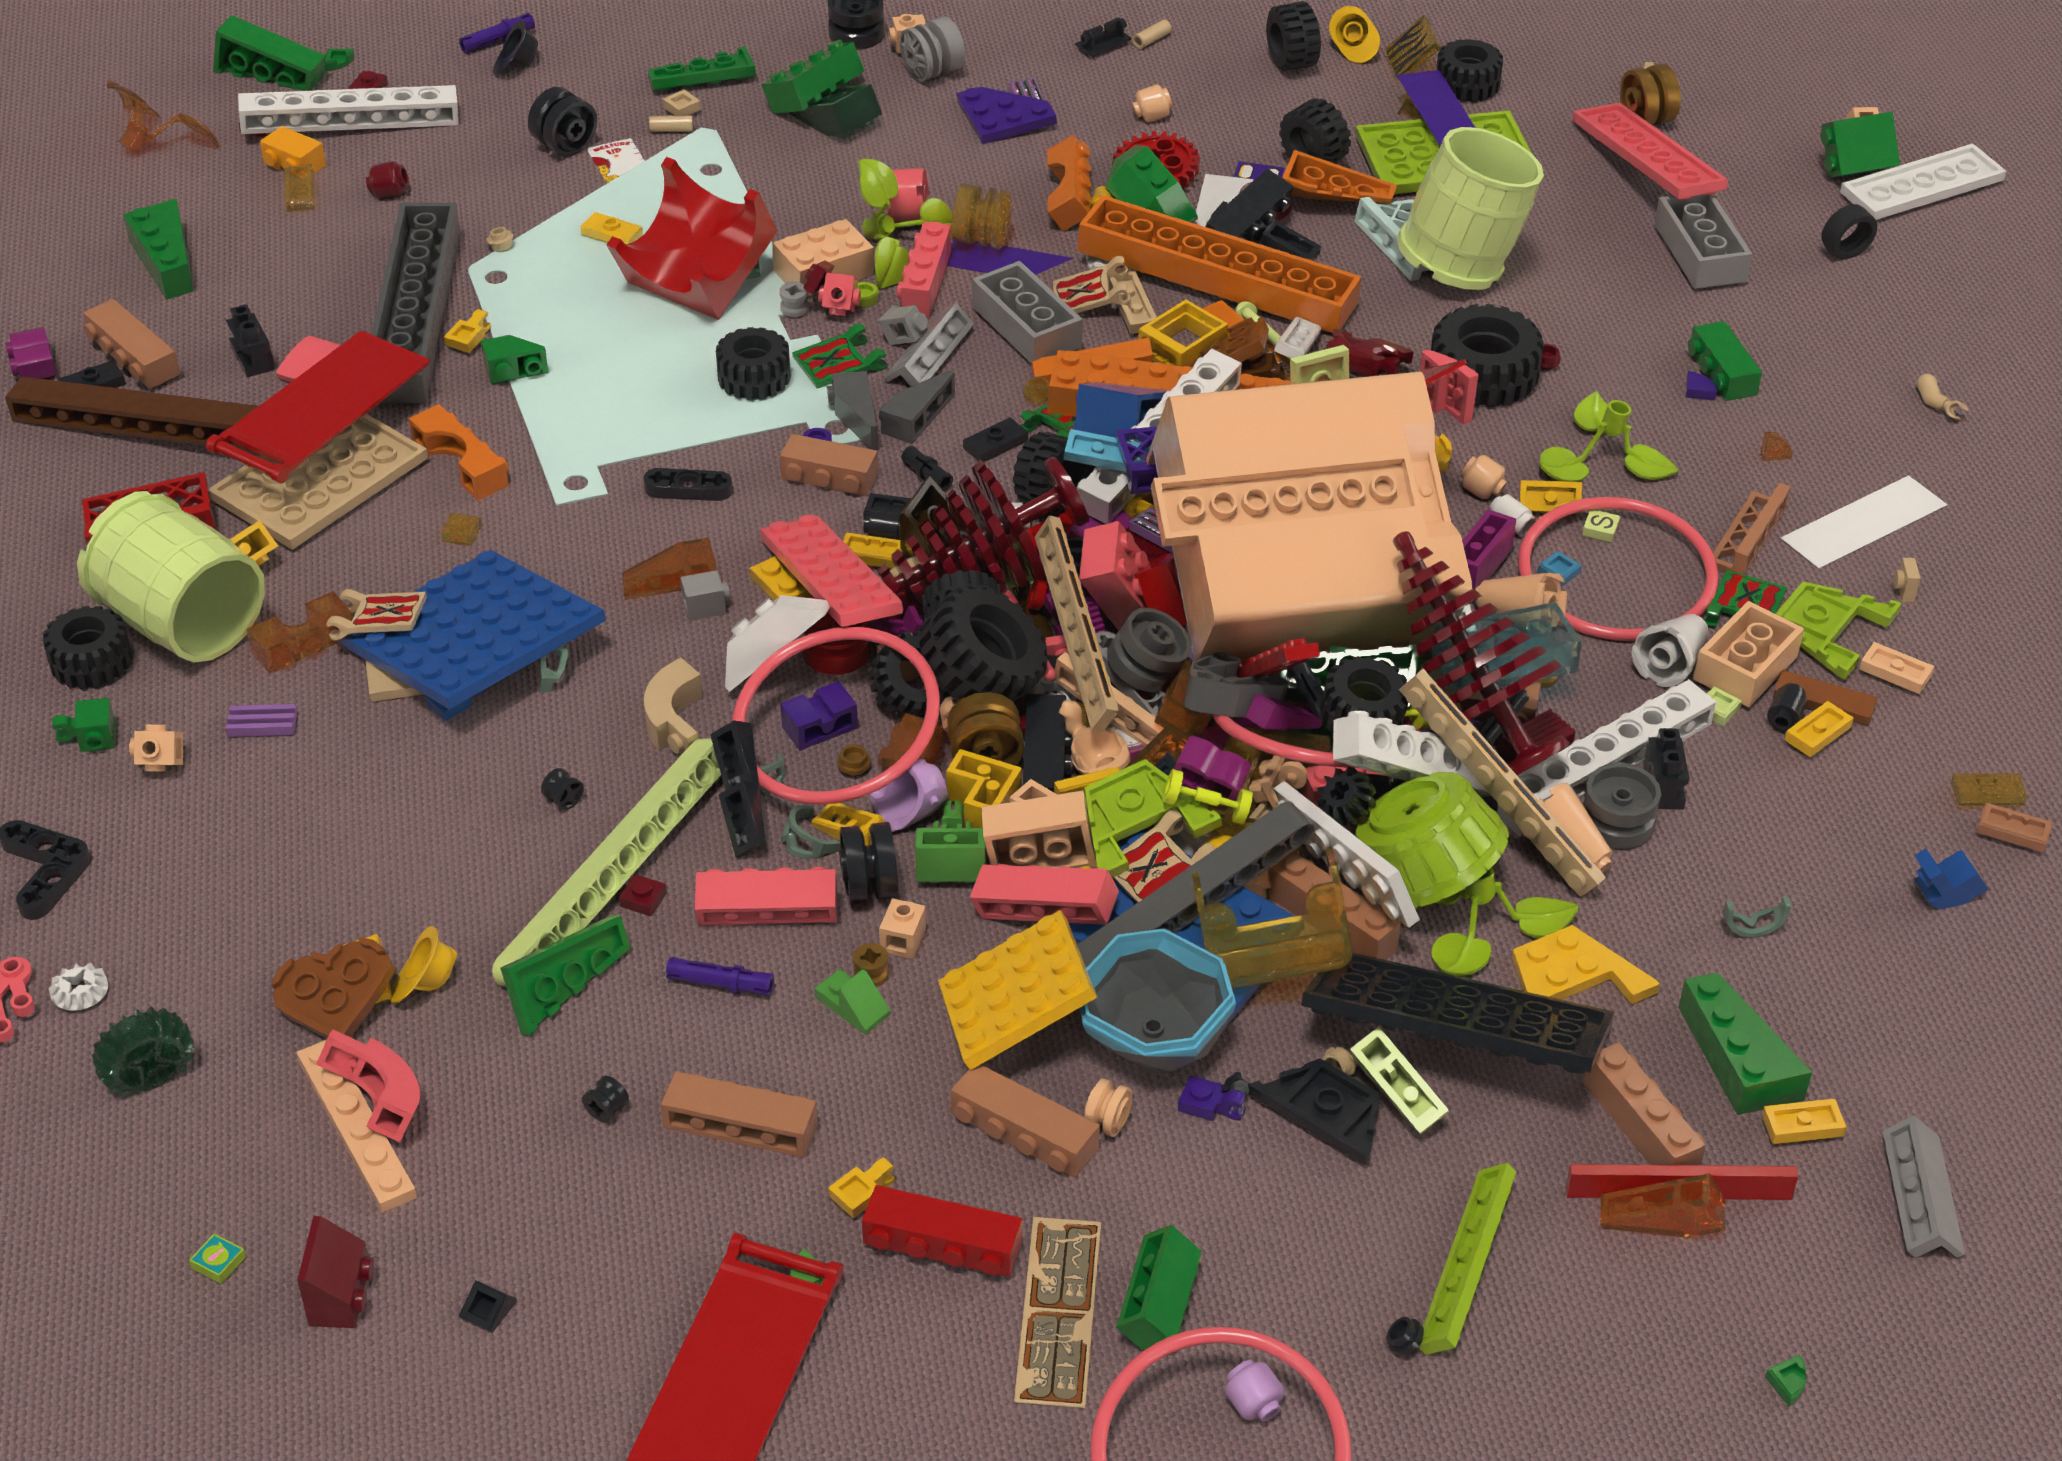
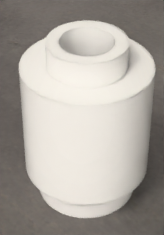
[1489,494,1536,537]

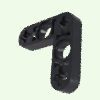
[0,820,91,920]

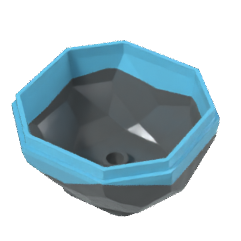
[1079,929,1236,1073]

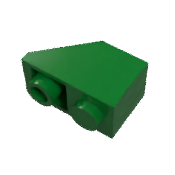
[481,335,548,384]

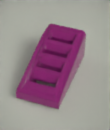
[1246,693,1323,729]

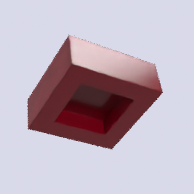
[803,260,835,294]
[619,874,667,916]

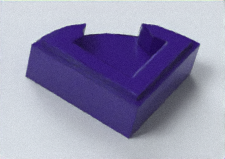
[1686,371,1717,400]

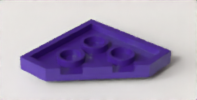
[956,87,1057,144]

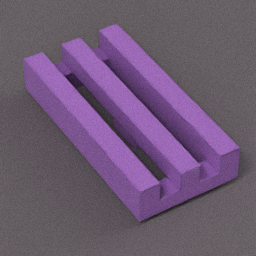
[226,704,297,737]

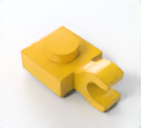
[444,309,491,353]
[828,1157,895,1219]

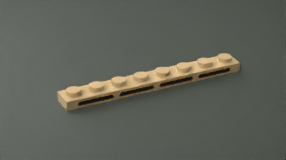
[1035,515,1119,732]
[1399,669,1606,897]

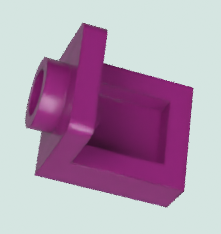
[870,606,923,645]

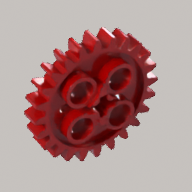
[1112,131,1200,188]

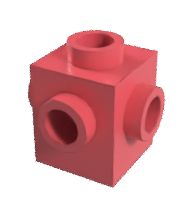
[818,272,861,317]

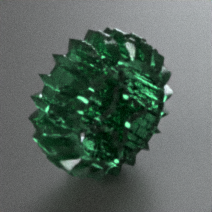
[91,1006,195,1096]

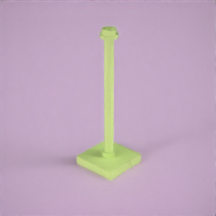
[1236,301,1349,384]

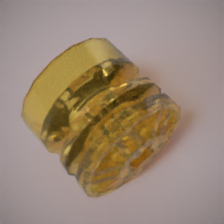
[951,183,1012,249]

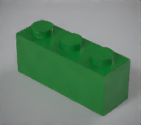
[1688,321,1762,401]
[1116,1224,1202,1351]

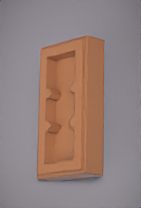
[1976,803,2053,853]

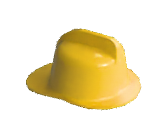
[1329,6,1380,63]
[389,926,457,1003]

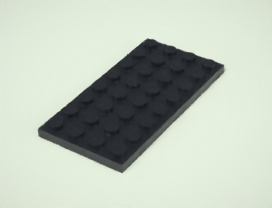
[1301,949,1614,1074]

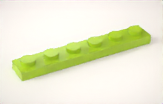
[1418,1162,1516,1355]

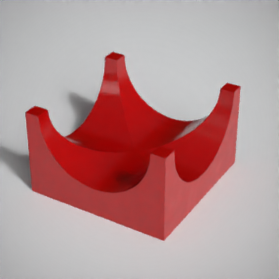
[606,156,777,320]

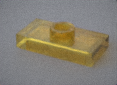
[285,164,315,212]
[1951,773,2027,806]

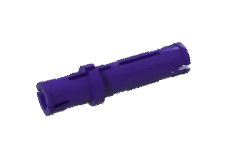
[459,12,535,54]
[666,957,774,996]

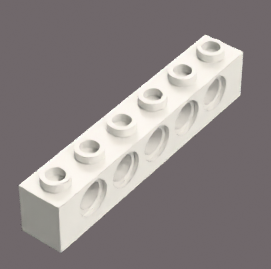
[1333,711,1491,798]

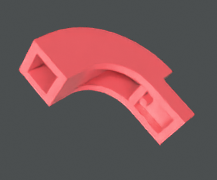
[316,1029,420,1142]

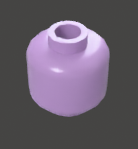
[1225,1360,1285,1422]

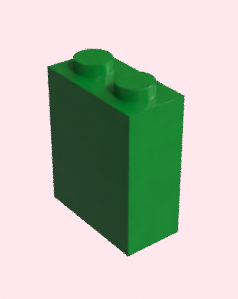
[1820,111,1900,178]

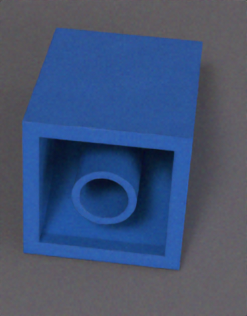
[1073,382,1167,438]

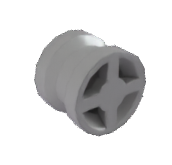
[780,282,809,317]

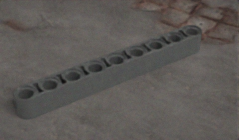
[1077,801,1315,968]

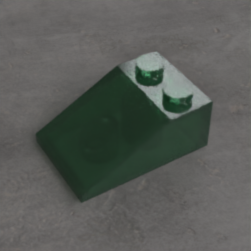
[788,84,882,138]

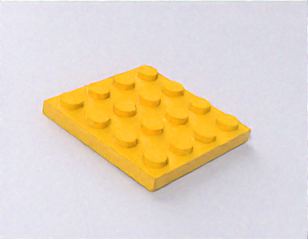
[938,910,1097,1070]

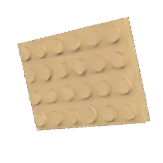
[209,414,428,550]

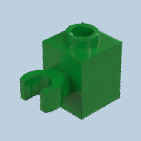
[52,698,115,752]

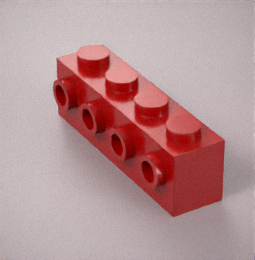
[862,1185,1023,1277]

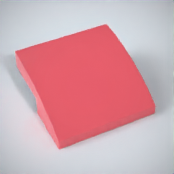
[276,335,340,383]
[1420,350,1478,425]

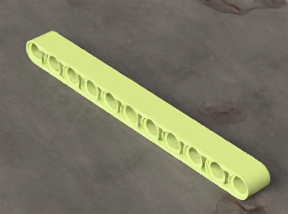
[492,738,721,987]

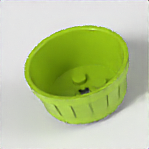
[1356,772,1509,908]

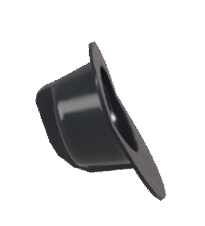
[493,20,538,74]

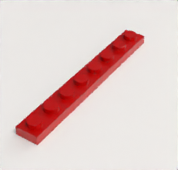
[1237,638,1320,678]

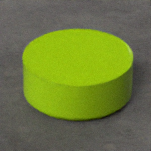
[857,282,879,307]

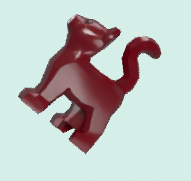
[1323,329,1414,377]

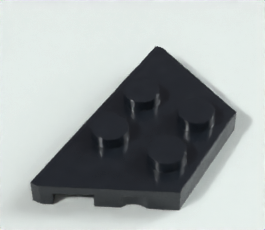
[1249,1058,1381,1166]

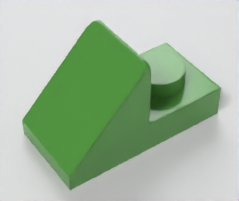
[814,969,891,1035]

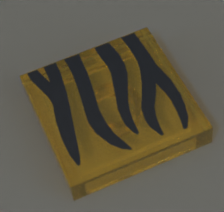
[1385,15,1441,79]

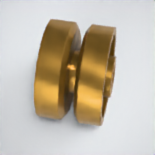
[1620,63,1681,125]
[947,692,1024,765]

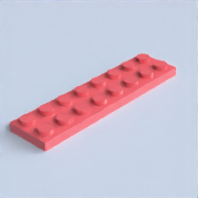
[1572,102,1728,200]
[760,515,903,627]

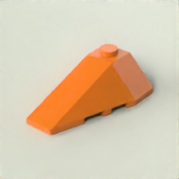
[1282,150,1397,204]

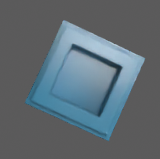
[1537,551,1582,587]

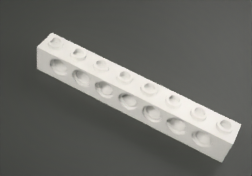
[238,85,459,134]
[1077,348,1242,524]
[1493,679,1717,835]

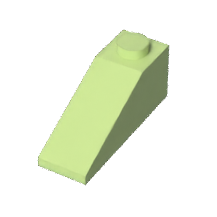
[1350,1027,1449,1135]

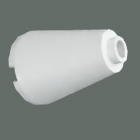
[1631,614,1708,687]

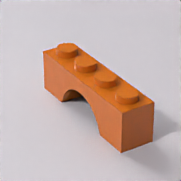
[1047,134,1092,231]
[408,404,509,501]

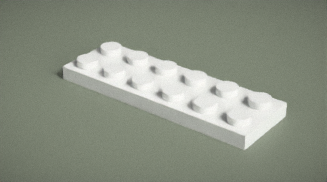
[1840,144,2007,220]
[1273,781,1420,928]

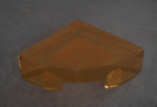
[1760,431,1792,461]

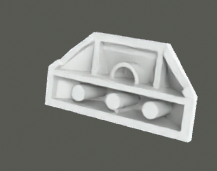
[725,595,830,692]

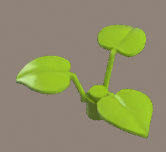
[858,159,956,289]
[1539,391,1679,482]
[1431,867,1579,976]

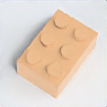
[772,219,874,297]
[1693,601,1805,707]
[981,791,1097,868]

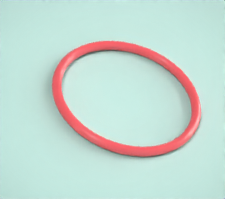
[1518,497,1718,641]
[732,627,940,805]
[1213,714,1422,768]
[1090,1327,1351,1461]

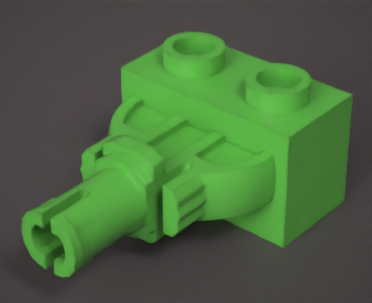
[915,800,986,883]

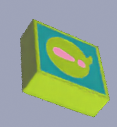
[189,1233,246,1284]

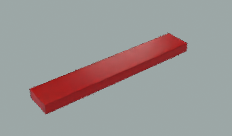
[1565,1164,1798,1200]

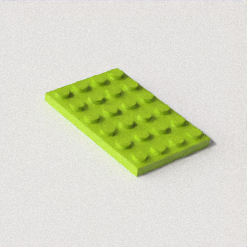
[1355,110,1531,195]

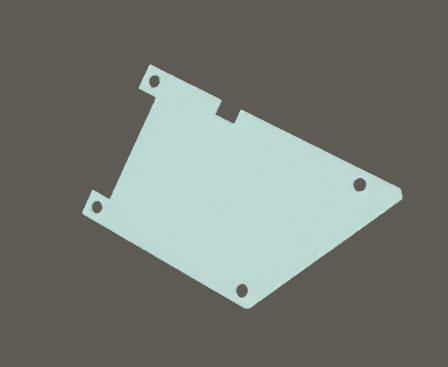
[468,127,862,506]

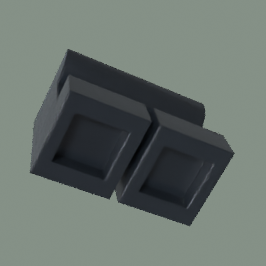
[226,304,275,377]
[1643,728,1690,810]

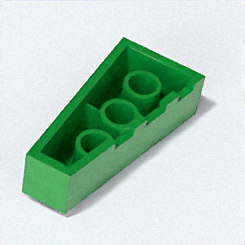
[761,40,864,114]
[1678,972,1812,1115]

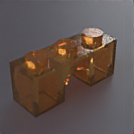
[247,591,353,674]

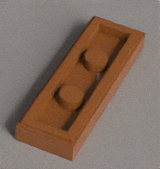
[1773,670,1878,726]

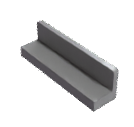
[884,302,974,387]
[1883,1115,1965,1258]

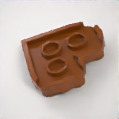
[1186,317,1269,367]
[271,937,395,1039]

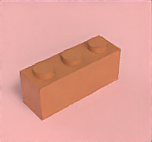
[780,434,878,496]

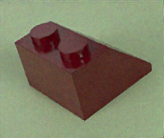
[297,1216,374,1328]

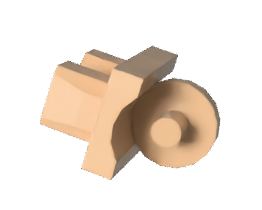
[1249,755,1308,809]

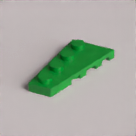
[648,46,756,91]
[500,915,631,1035]

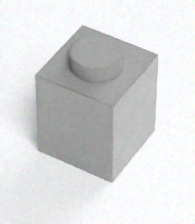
[680,570,730,621]

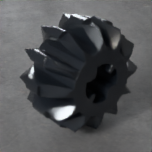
[1316,766,1377,827]

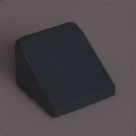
[459,1280,517,1332]

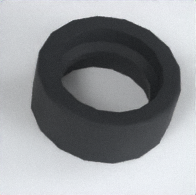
[1821,204,1878,260]

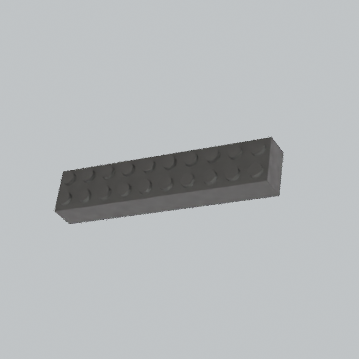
[372,203,460,404]

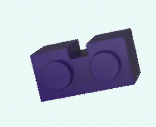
[780,681,858,751]

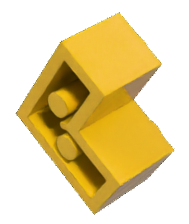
[946,749,1022,828]

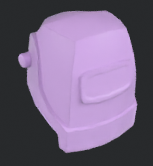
[870,759,949,832]

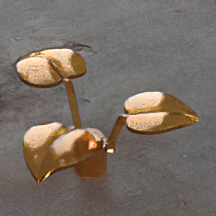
[107,80,219,154]

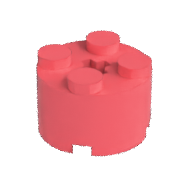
[887,168,929,223]

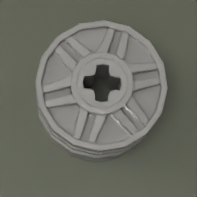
[900,16,966,82]

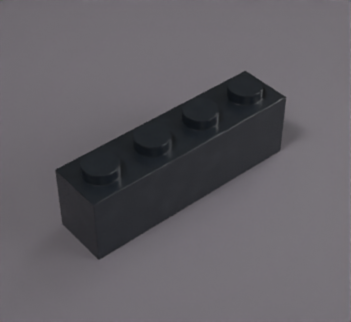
[1205,168,1294,240]
[1023,694,1072,792]

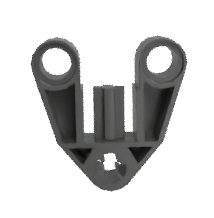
[1183,652,1289,717]

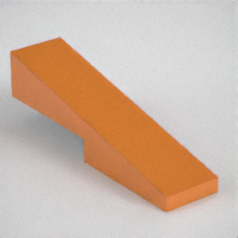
[1031,337,1153,383]

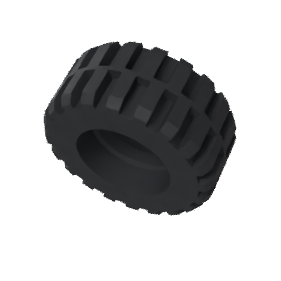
[1431,304,1544,407]
[919,585,1048,706]

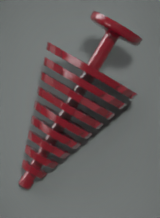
[877,456,1090,608]
[1392,531,1569,775]

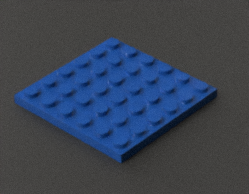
[338,550,606,709]

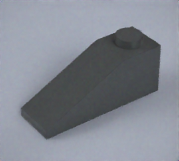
[878,370,955,444]
[827,371,877,450]

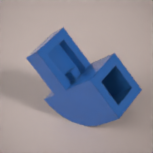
[1914,848,1989,909]

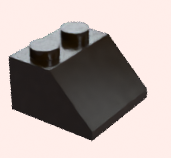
[900,476,959,558]

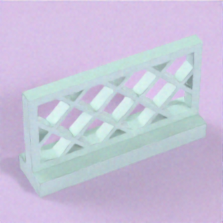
[1354,197,1429,281]

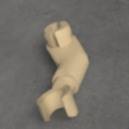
[1917,374,1969,420]

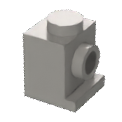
[878,305,928,345]

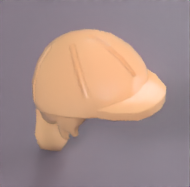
[1058,701,1130,775]

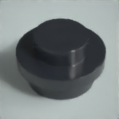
[1386,1317,1424,1355]

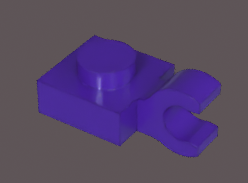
[1178,1075,1246,1121]

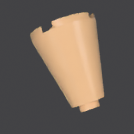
[1475,572,1567,636]
[1518,783,1612,873]

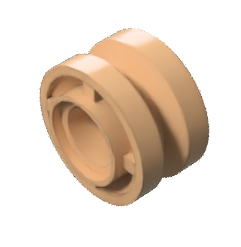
[1084,1078,1132,1137]

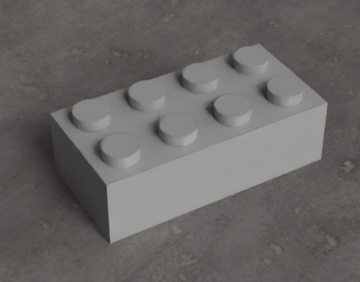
[1654,194,1753,289]
[972,261,1083,364]

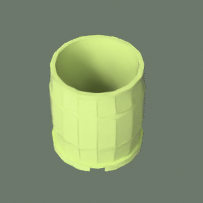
[1397,127,1544,290]
[77,491,265,663]

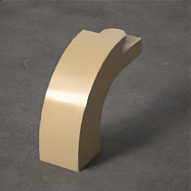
[644,658,703,755]

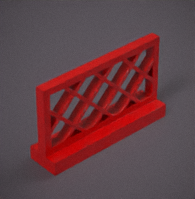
[82,472,217,545]

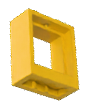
[1138,299,1228,366]

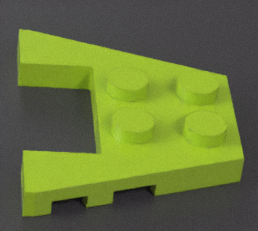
[1776,582,1902,680]
[1084,759,1222,877]

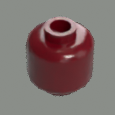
[366,161,409,200]

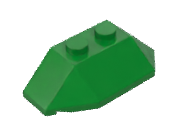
[1105,145,1198,223]

